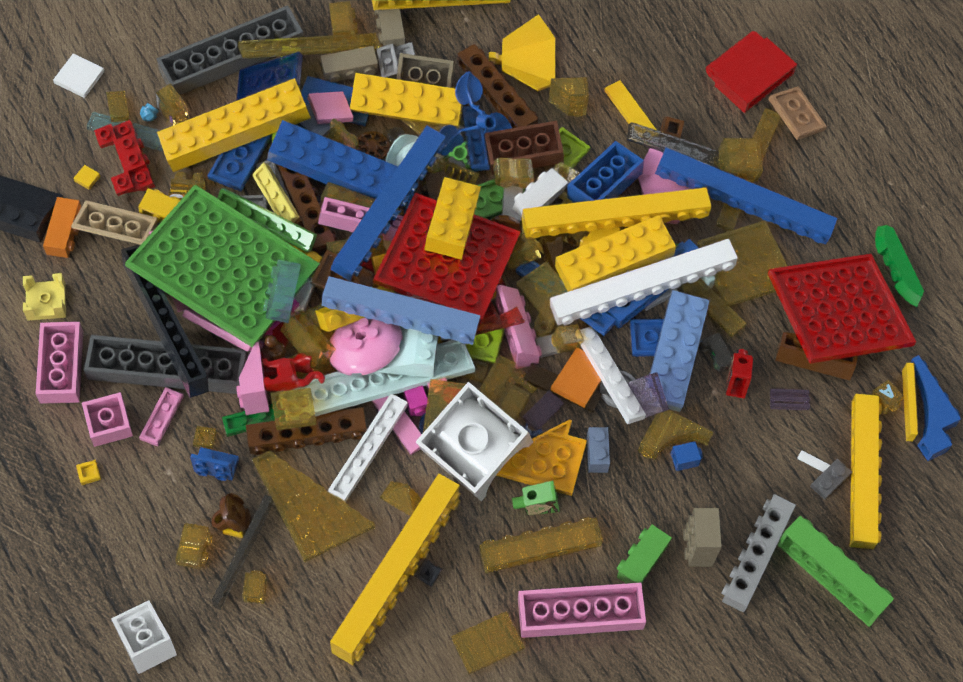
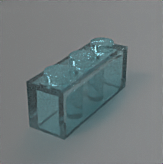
[263,260,301,323]

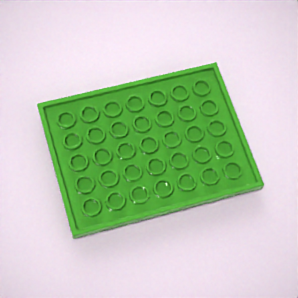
[125,185,320,347]

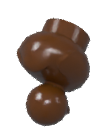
[262,335,286,361]

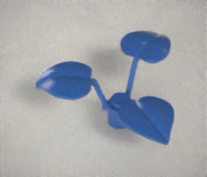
[439,71,512,155]

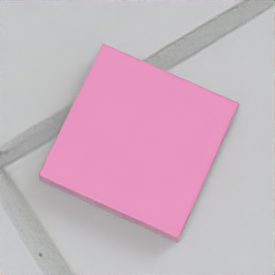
[308,91,353,124]

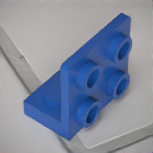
[190,447,239,481]

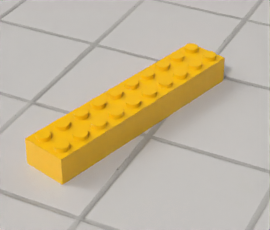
[330,473,461,665]

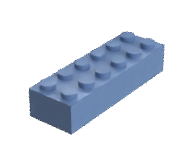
[643,290,710,412]

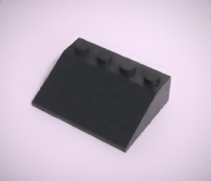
[0,175,63,243]

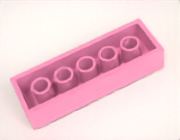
[518,583,646,638]

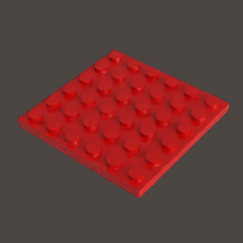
[373,193,521,324]
[768,254,916,364]

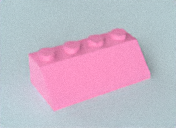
[495,285,542,369]

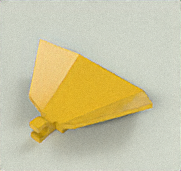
[488,14,555,91]

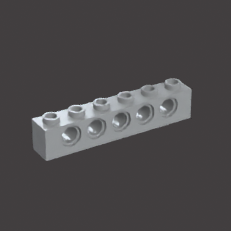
[721,494,796,613]

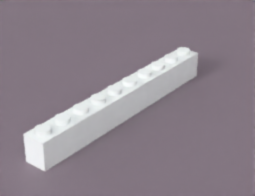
[550,239,737,325]

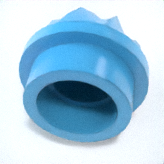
[140,103,159,121]

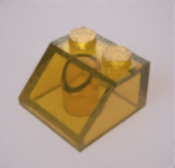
[549,77,589,117]

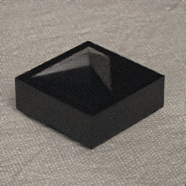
[415,559,443,587]

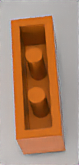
[43,197,82,258]

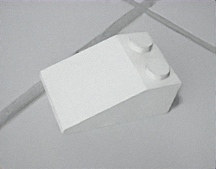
[111,600,177,674]

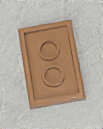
[769,86,827,140]

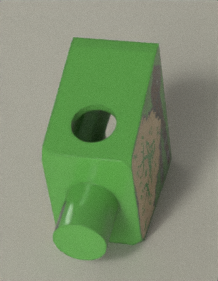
[512,481,560,515]

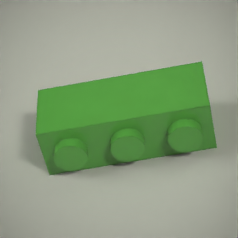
[617,525,672,584]

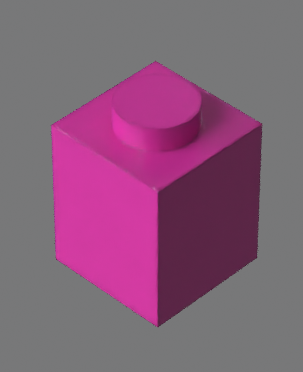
[403,385,429,417]

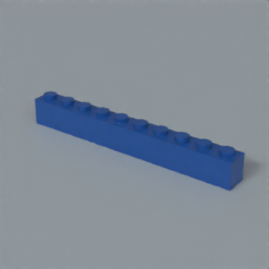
[330,125,446,281]
[655,148,837,244]

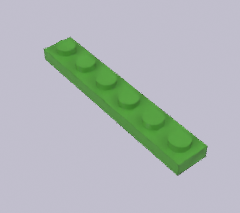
[217,188,317,252]

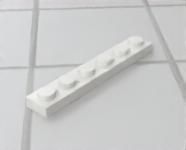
[575,327,646,424]
[328,394,408,503]

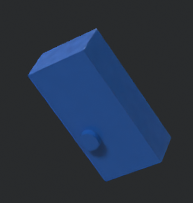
[567,141,644,203]

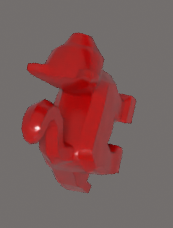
[262,353,325,391]

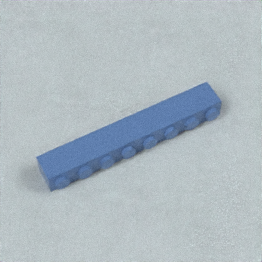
[322,276,480,345]

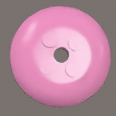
[328,318,403,375]

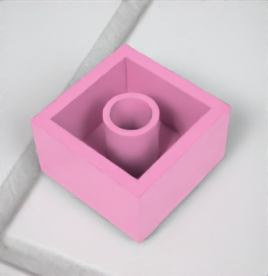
[82,392,133,447]

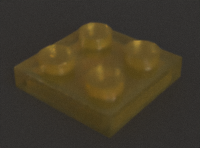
[271,388,316,430]

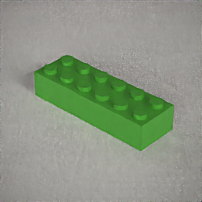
[777,516,894,627]

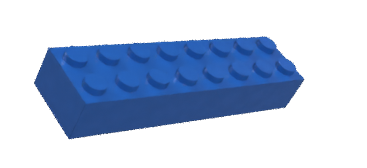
[267,120,420,215]

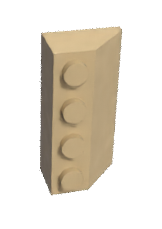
[71,201,158,245]

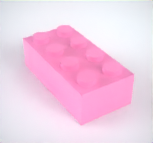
[36,322,83,403]

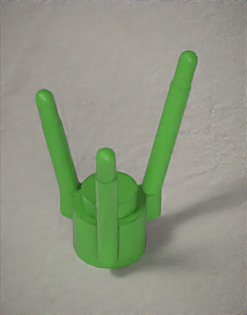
[441,141,471,171]

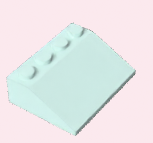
[376,326,438,377]

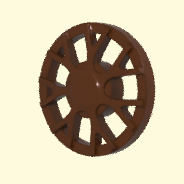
[355,131,389,160]

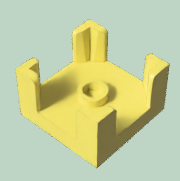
[23,273,66,321]

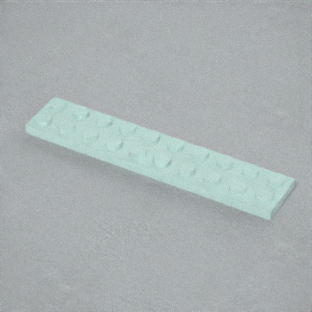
[277,340,475,424]

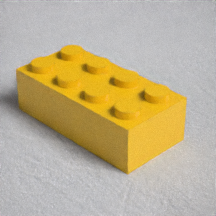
[425,177,481,259]

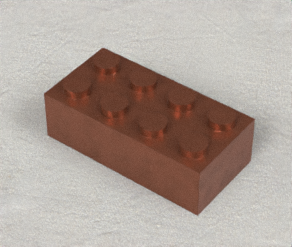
[485,121,564,175]

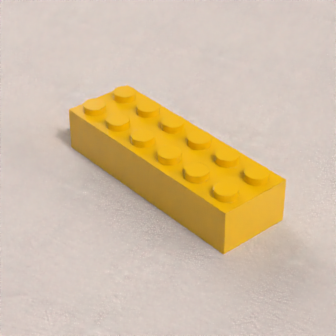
[350,73,463,129]
[555,215,676,292]

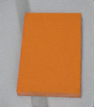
[550,348,601,408]

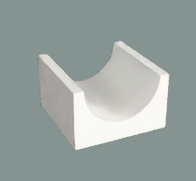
[416,382,533,501]

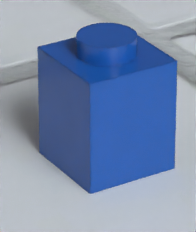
[670,441,703,471]

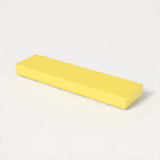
[252,163,299,223]

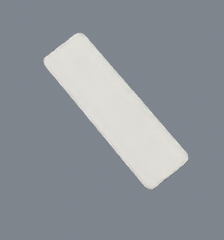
[798,451,830,472]

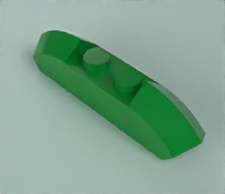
[875,225,924,307]

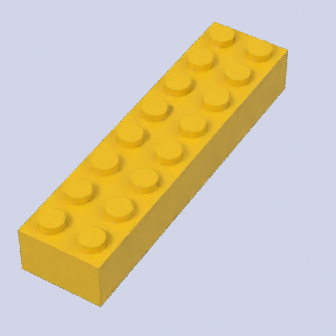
[157,78,311,172]

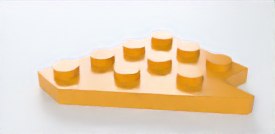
[496,420,587,496]

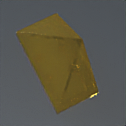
[380,481,422,517]

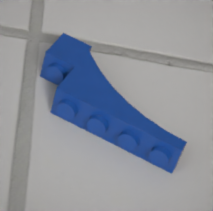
[910,355,961,461]

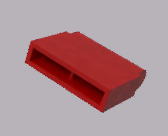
[706,31,797,113]

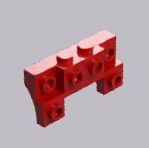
[94,120,156,196]

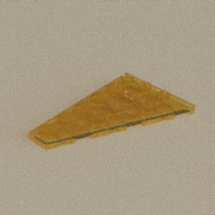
[252,451,375,562]

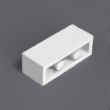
[512,168,568,217]

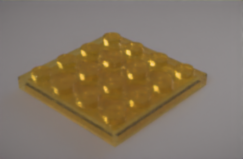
[696,221,787,307]

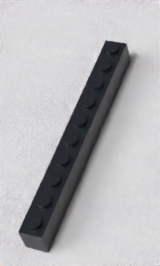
[121,244,209,398]

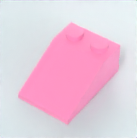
[236,342,269,415]

